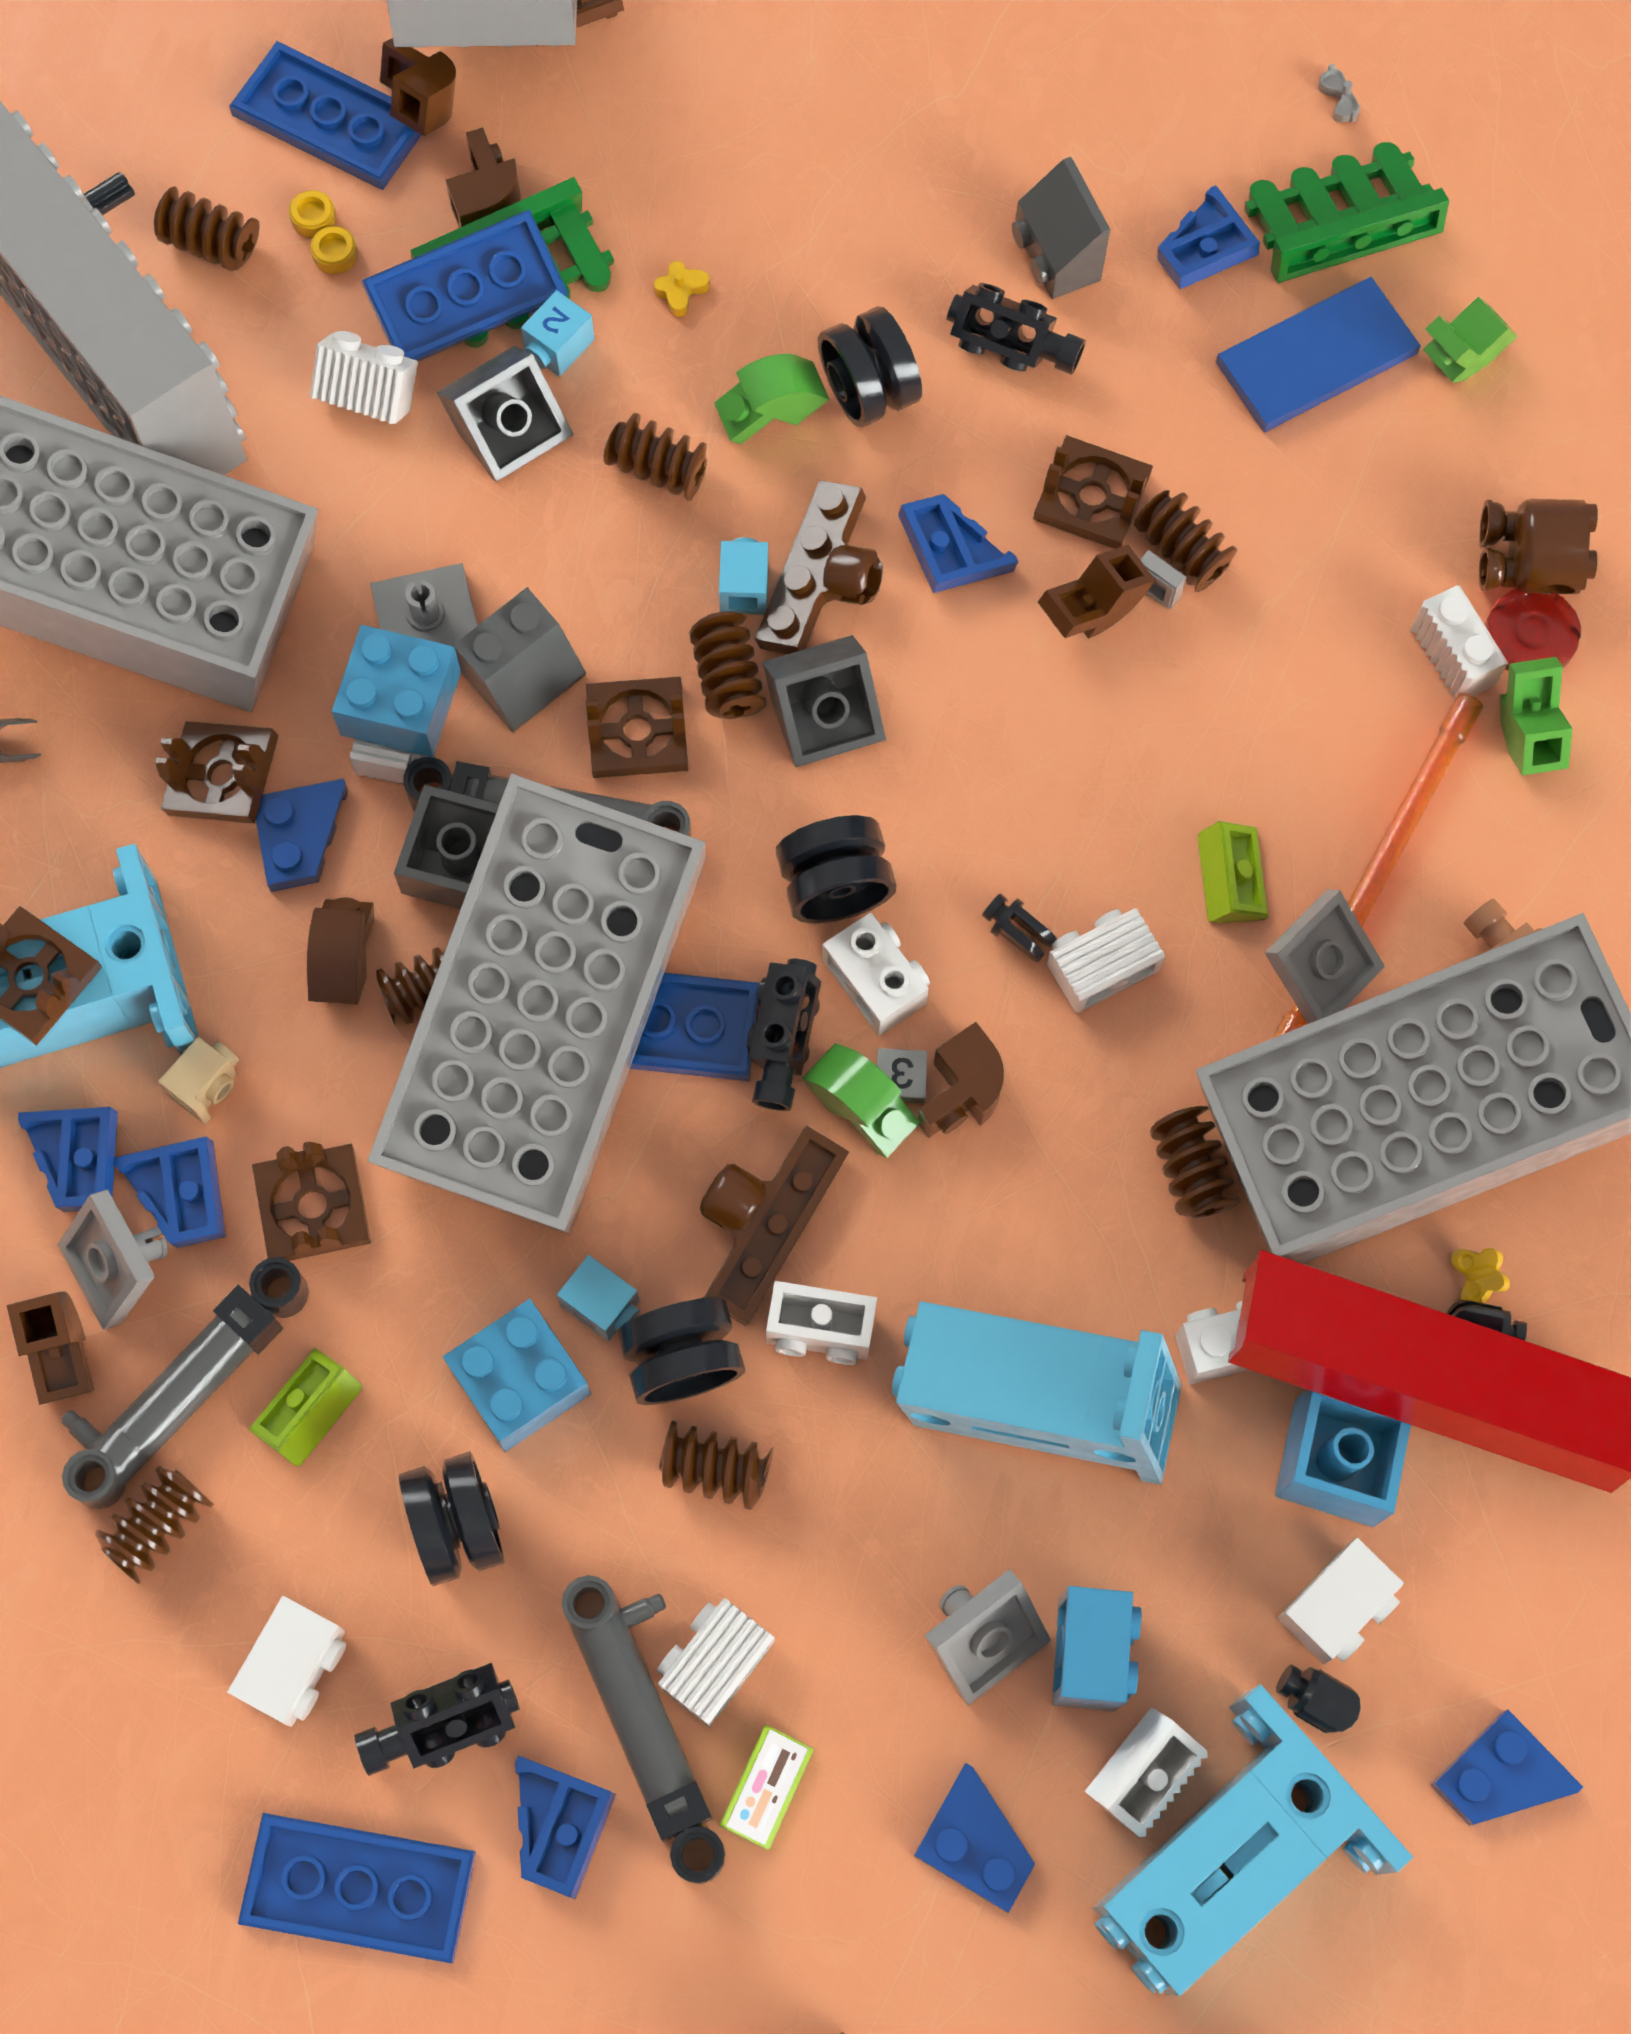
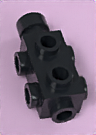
[947,283,1086,375]
[747,958,822,1111]
[354,1662,520,1776]

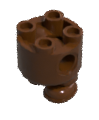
[1479,499,1598,594]

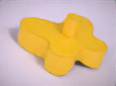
[654,261,710,317]
[1451,1248,1510,1303]

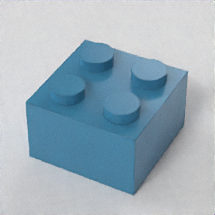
[331,625,461,758]
[442,1298,591,1452]
[1274,1390,1411,1527]
[1052,1586,1142,1711]

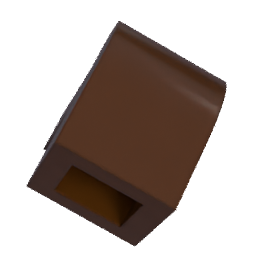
[380,38,456,136]
[445,127,521,228]
[1038,545,1156,639]
[307,897,374,1005]
[918,1022,1004,1138]
[6,1291,94,1405]

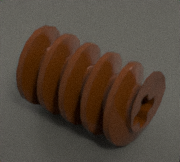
[154,186,260,271]
[603,413,707,501]
[1134,490,1238,592]
[689,611,766,719]
[376,947,444,1025]
[1150,1106,1241,1218]
[659,1420,773,1510]
[95,1466,214,1584]

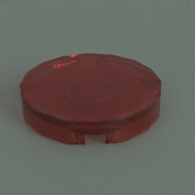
[1485,589,1581,671]

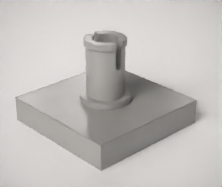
[370,563,477,646]
[1265,889,1385,1024]
[58,1189,168,1330]
[925,1569,1051,1706]

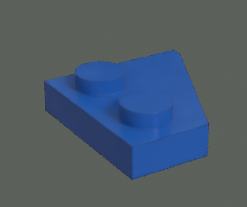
[1157,185,1260,289]
[898,494,1018,593]
[256,778,348,892]
[18,1107,118,1212]
[114,1136,226,1248]
[1431,1709,1583,1825]
[515,1755,616,1899]
[914,1763,1035,1913]

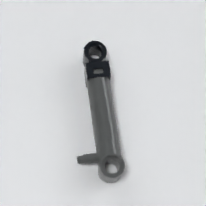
[403,757,691,837]
[61,1257,309,1509]
[562,1575,726,1884]

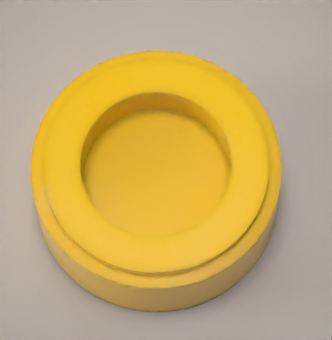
[289,190,336,238]
[310,226,358,274]

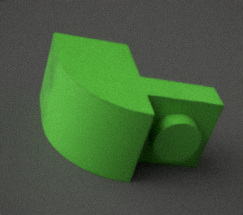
[1423,296,1518,383]
[714,354,830,444]
[1500,657,1572,775]
[802,1043,920,1158]

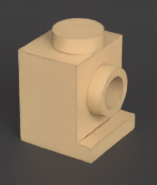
[158,1036,240,1125]

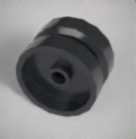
[817,306,922,428]
[776,815,897,924]
[617,1297,745,1405]
[399,1451,505,1587]

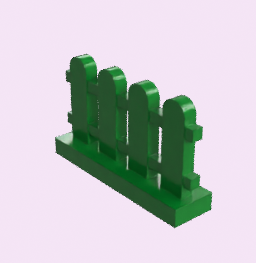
[1244,142,1450,283]
[410,177,614,348]

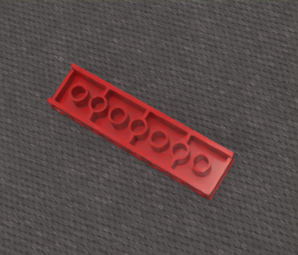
[1228,1249,1631,1493]

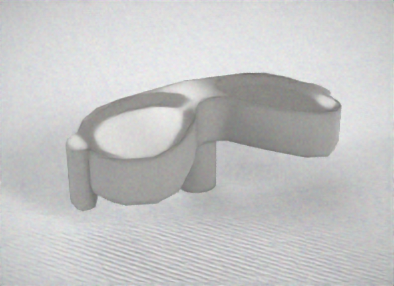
[1318,64,1360,122]

